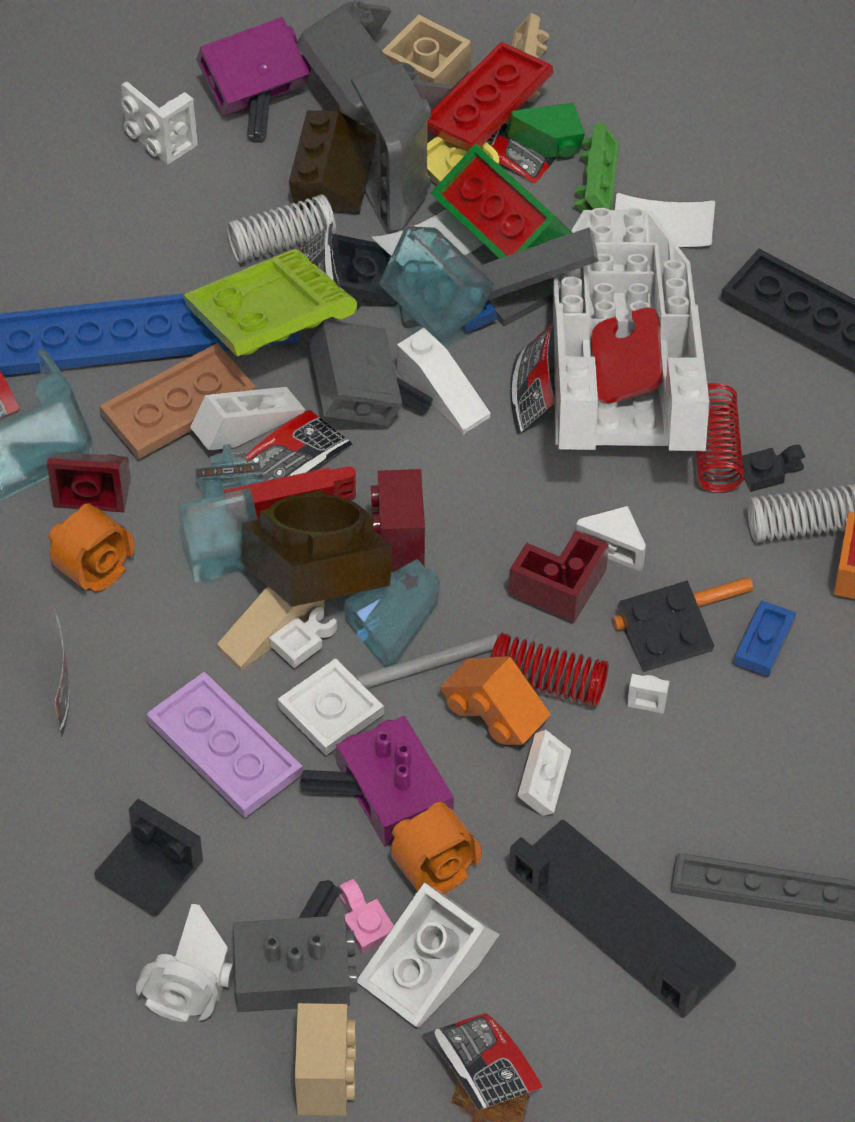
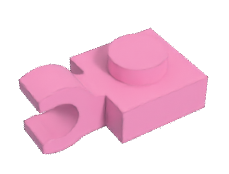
[339,879,394,954]

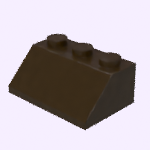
[289,110,377,212]

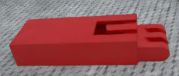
[224,466,356,535]

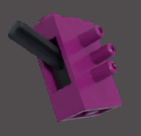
[300,716,454,847]

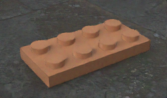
[99,343,256,459]

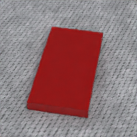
[427,41,554,151]

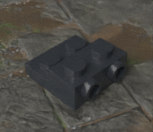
[332,233,400,308]

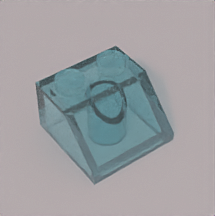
[179,488,257,582]

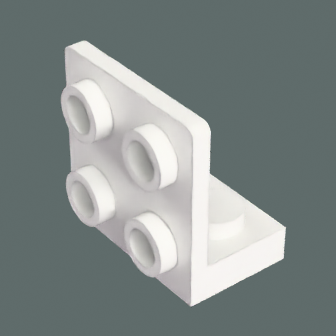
[121,81,198,165]

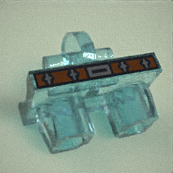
[196,444,264,505]

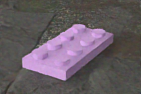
[146,672,303,818]

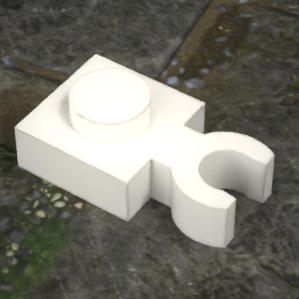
[269,607,337,668]

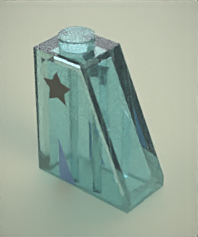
[345,559,440,667]

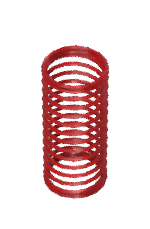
[696,383,744,493]
[490,632,609,707]

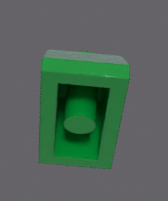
[506,103,585,158]

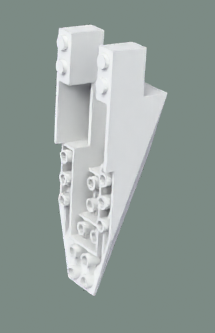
[553,208,709,451]

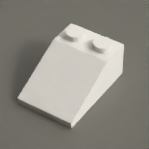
[357,883,500,1028]

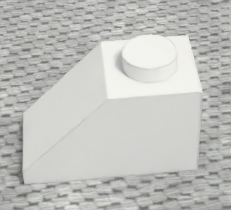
[175,904,234,1001]

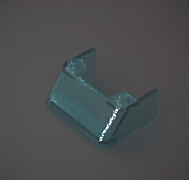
[0,348,93,501]

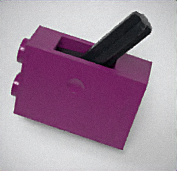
[196,17,311,141]

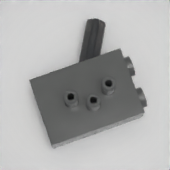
[233,880,357,1012]

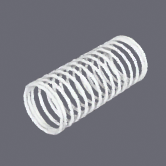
[227,195,336,263]
[748,484,855,543]

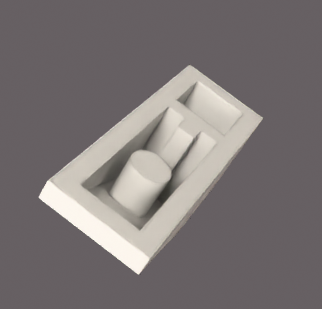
[397,328,491,435]
[190,387,305,450]

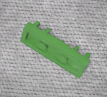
[574,122,619,213]

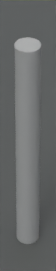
[355,634,497,689]

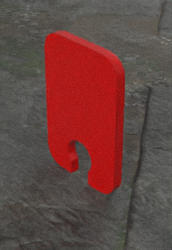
[592,307,663,404]

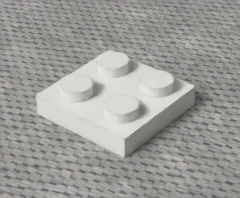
[278,658,384,755]

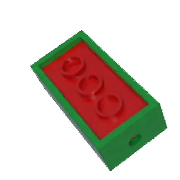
[430,143,573,258]

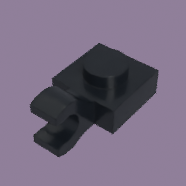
[742,444,805,492]

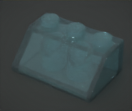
[379,226,495,342]

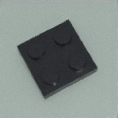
[617,580,714,672]

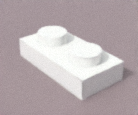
[517,730,571,816]

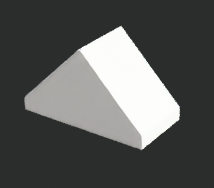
[576,506,646,572]

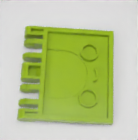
[183,249,357,356]

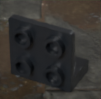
[94,798,203,915]

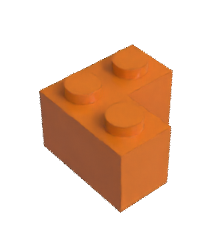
[439,657,551,745]

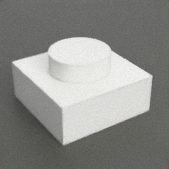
[627,674,669,714]

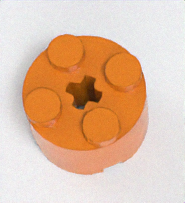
[48,504,135,592]
[391,802,482,894]

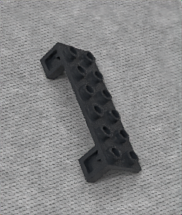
[509,820,736,1018]

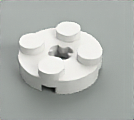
[136,954,218,1022]

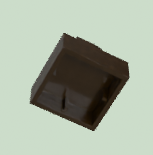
[241,490,392,607]

